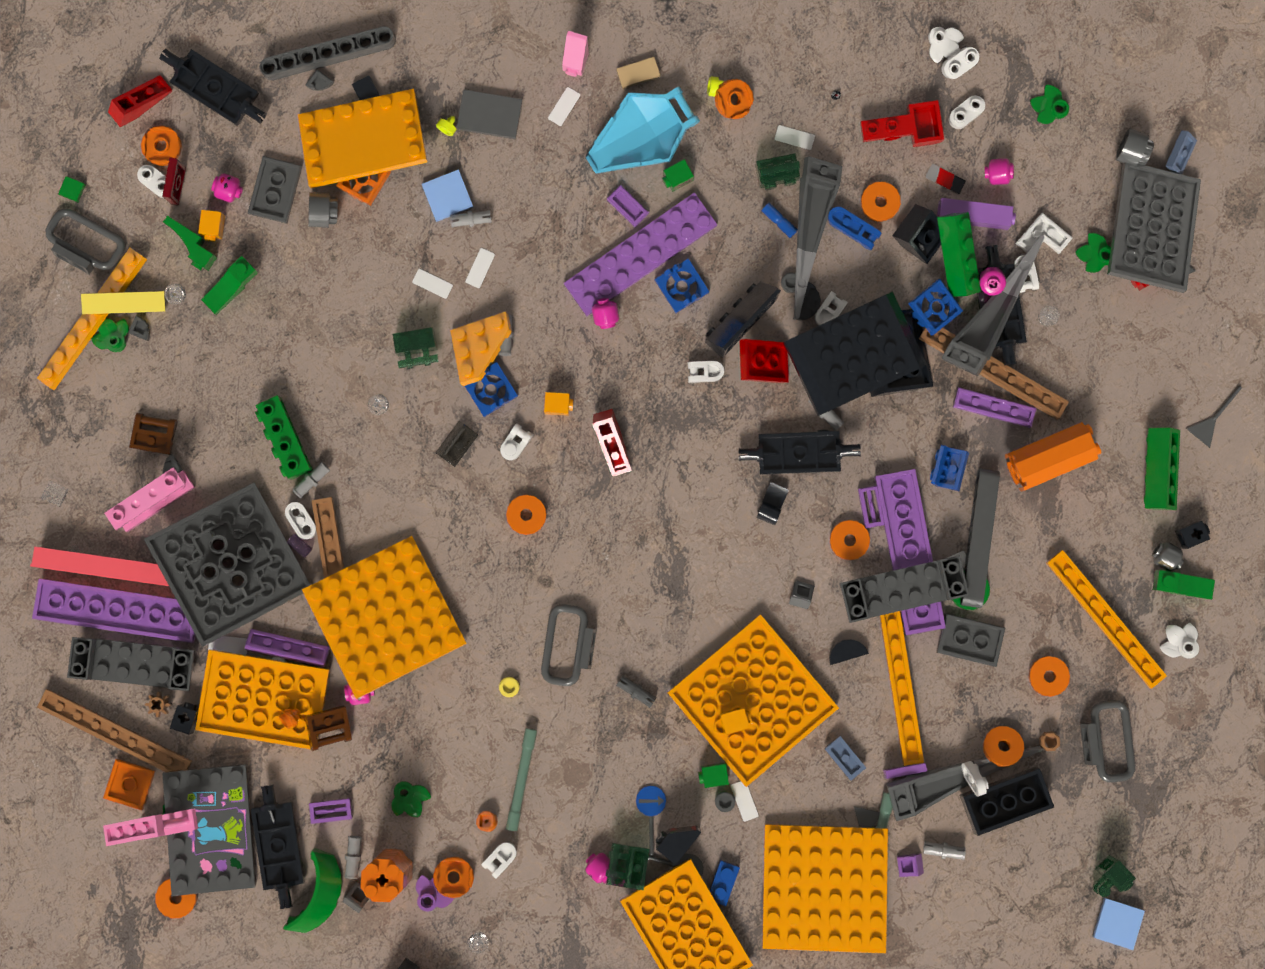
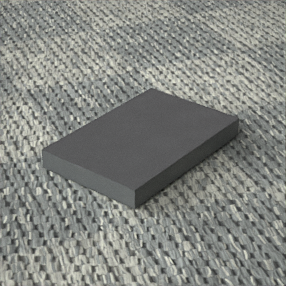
[457,89,523,140]
[248,156,302,224]
[936,613,1006,667]

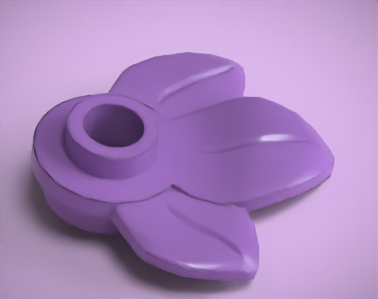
[416,875,454,911]

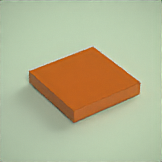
[103,759,156,810]

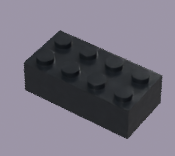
[959,767,1054,836]

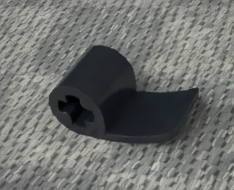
[756,482,789,525]

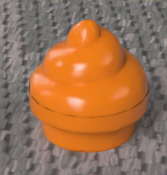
[279,709,300,729]

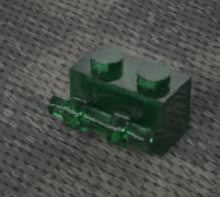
[755,153,800,190]
[392,327,439,369]
[605,843,650,890]
[1093,855,1136,897]

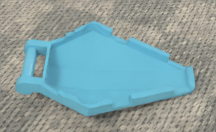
[585,87,700,174]

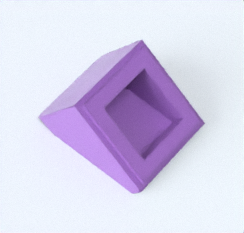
[897,853,924,877]

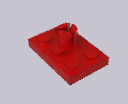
[739,339,789,383]

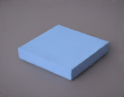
[422,169,474,222]
[1092,898,1145,950]

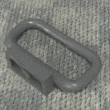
[45,209,125,275]
[541,604,597,686]
[1080,700,1136,783]

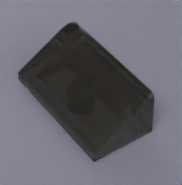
[436,421,478,467]

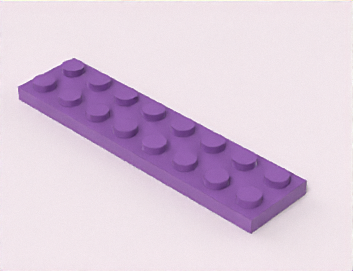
[564,192,717,317]
[875,469,946,635]
[32,579,195,643]

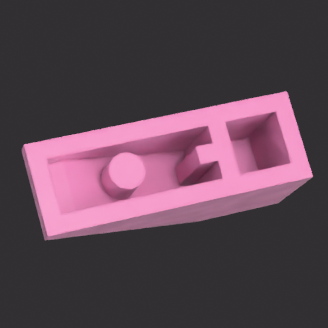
[562,31,589,77]

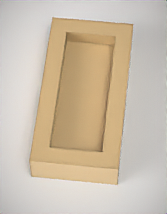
[616,57,660,89]

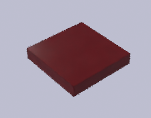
[162,157,186,206]

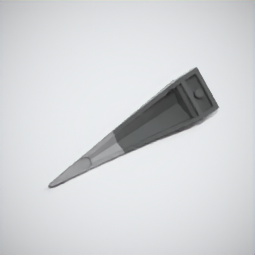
[794,156,842,320]
[942,235,1044,377]
[886,746,1043,821]

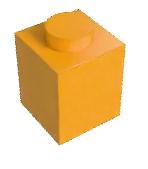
[198,210,225,242]
[544,392,574,416]
[719,708,752,735]

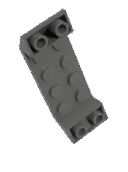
[840,555,969,623]
[67,637,195,691]

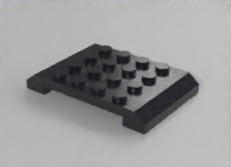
[783,291,927,416]

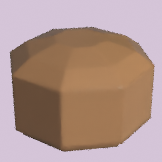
[1039,731,1060,751]

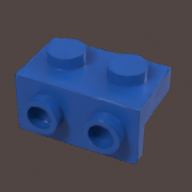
[930,445,969,491]

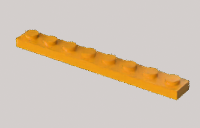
[37,248,147,390]
[1046,550,1167,689]
[879,611,924,766]

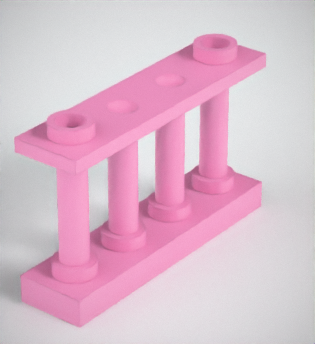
[104,467,195,532]
[103,808,198,846]

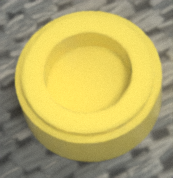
[499,677,520,697]

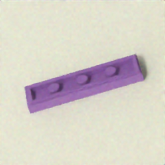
[953,387,1036,428]
[245,629,330,667]

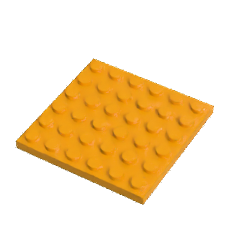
[302,536,467,699]
[667,614,839,787]
[763,824,888,953]

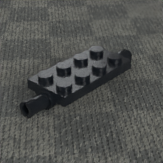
[159,49,267,126]
[977,245,1027,366]
[738,431,861,475]
[251,784,305,909]

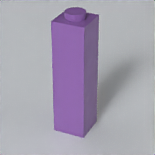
[937,198,1016,230]

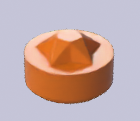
[476,811,498,832]

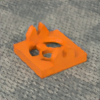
[336,171,391,206]

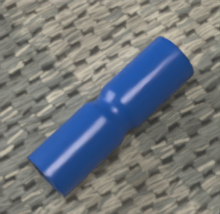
[761,202,798,238]

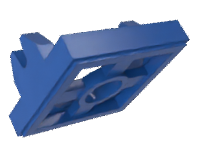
[654,258,710,314]
[908,279,963,335]
[465,362,518,417]

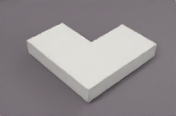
[1015,212,1072,254]

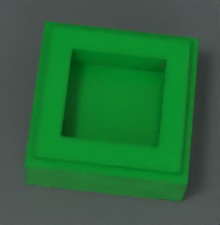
[58,176,86,203]

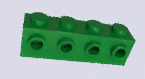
[937,212,981,297]
[255,395,313,480]
[1144,428,1180,510]

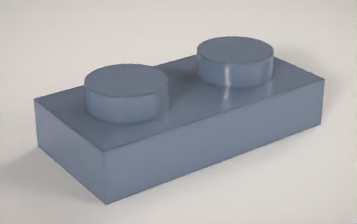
[1166,130,1197,175]
[824,736,866,781]

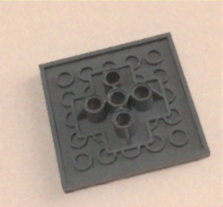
[144,483,310,647]

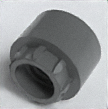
[1115,128,1154,166]
[308,192,338,228]

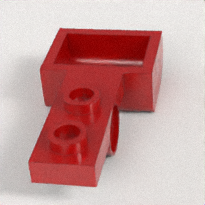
[860,100,944,147]

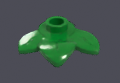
[1030,85,1069,124]
[1075,233,1111,273]
[91,318,129,352]
[391,781,431,818]

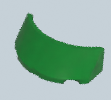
[283,848,342,933]

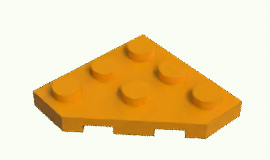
[450,311,512,386]

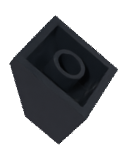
[892,204,941,264]
[655,825,701,865]

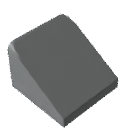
[789,580,815,609]
[343,881,369,913]

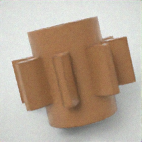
[145,692,172,717]

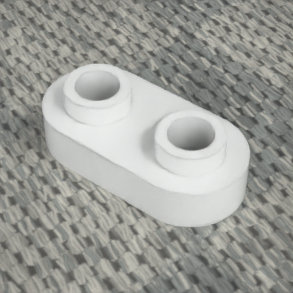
[942,47,979,79]
[949,95,985,129]
[137,165,166,198]
[285,502,317,540]
[962,761,988,796]

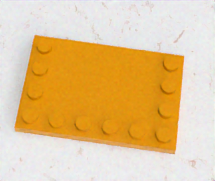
[298,88,427,188]
[195,649,330,749]
[620,858,753,969]

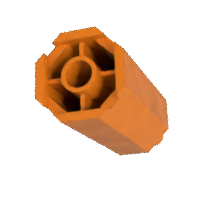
[1005,422,1101,492]
[361,849,413,902]

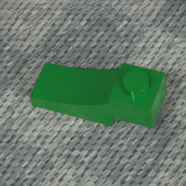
[163,216,217,271]
[201,256,258,315]
[1152,570,1215,600]

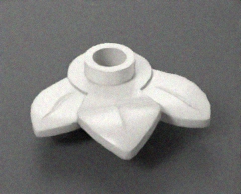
[928,27,964,63]
[1160,623,1199,659]

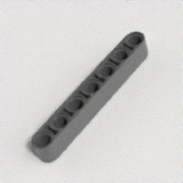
[259,26,396,80]
[960,468,1000,608]

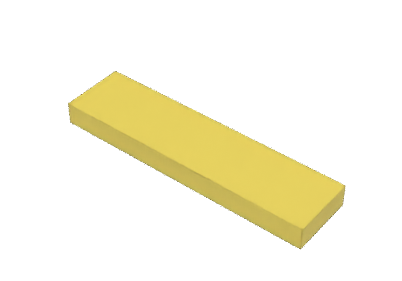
[81,291,165,314]

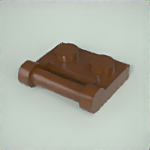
[129,413,178,455]
[305,705,352,751]

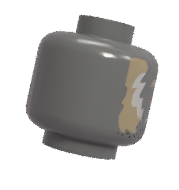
[1152,542,1184,572]

